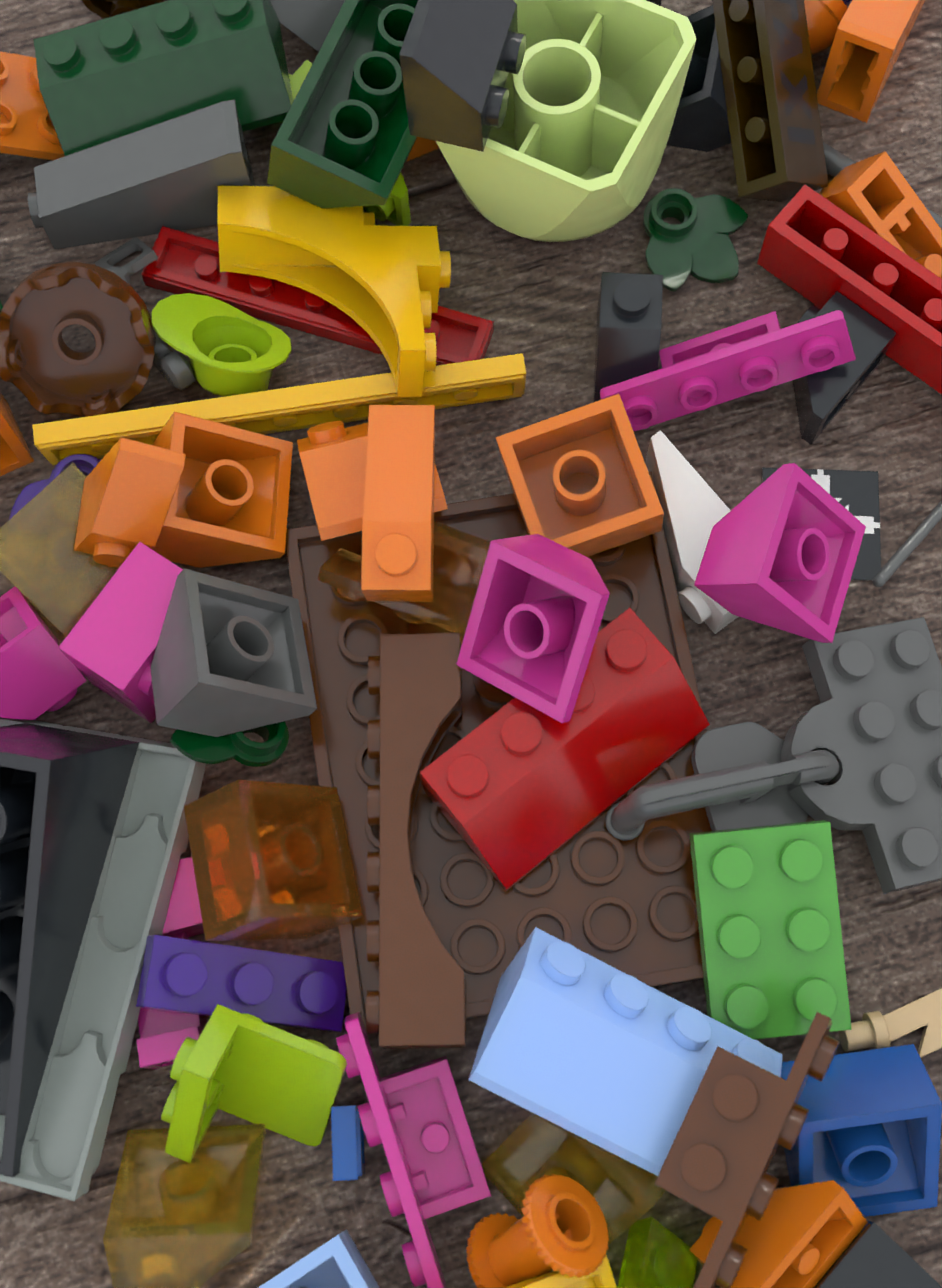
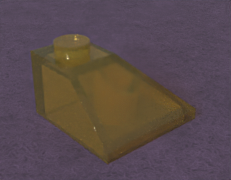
[103,1124,266,1288]

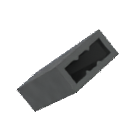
[28,100,255,249]

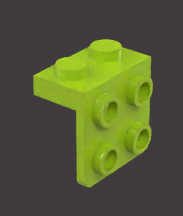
[161,1004,347,1163]

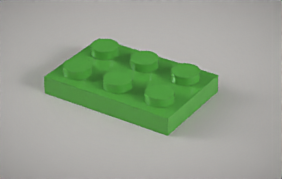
[689,820,852,1039]

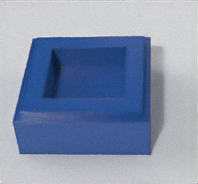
[331,1105,366,1181]

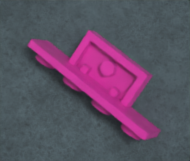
[600,310,856,432]
[336,1011,491,1288]

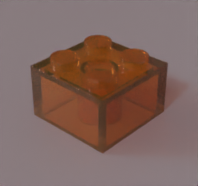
[184,779,362,941]

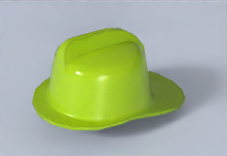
[151,293,292,397]

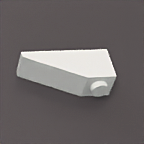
[645,430,739,634]

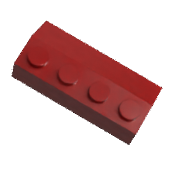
[419,607,710,891]

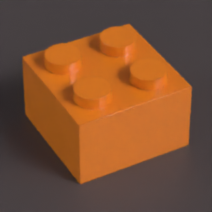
[496,394,664,557]

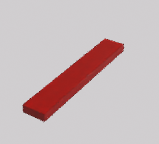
[141,226,494,366]

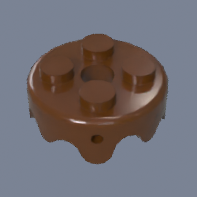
[0,262,156,417]

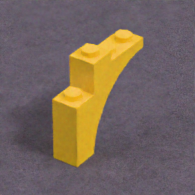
[218,186,451,397]

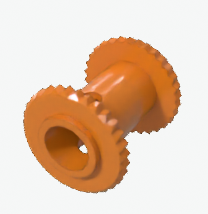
[466,1173,609,1288]

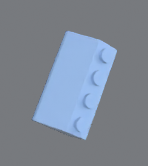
[469,927,783,1176]

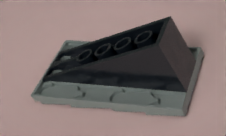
[0,718,206,1201]

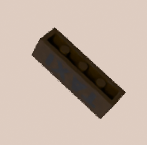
[712,0,829,202]

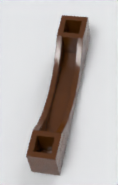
[366,633,466,1049]

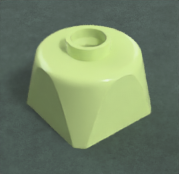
[436,0,696,242]

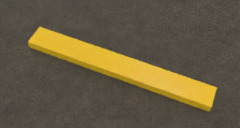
[32,353,526,465]

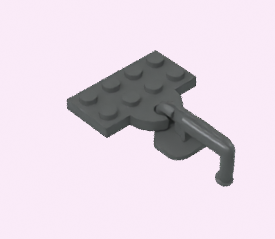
[605,617,942,894]

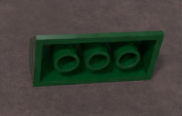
[33,0,293,156]
[267,0,418,209]

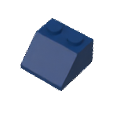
[780,1044,942,1217]

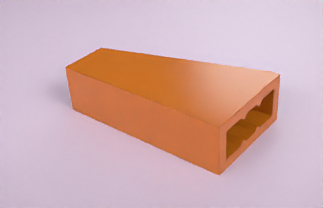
[817,0,925,123]

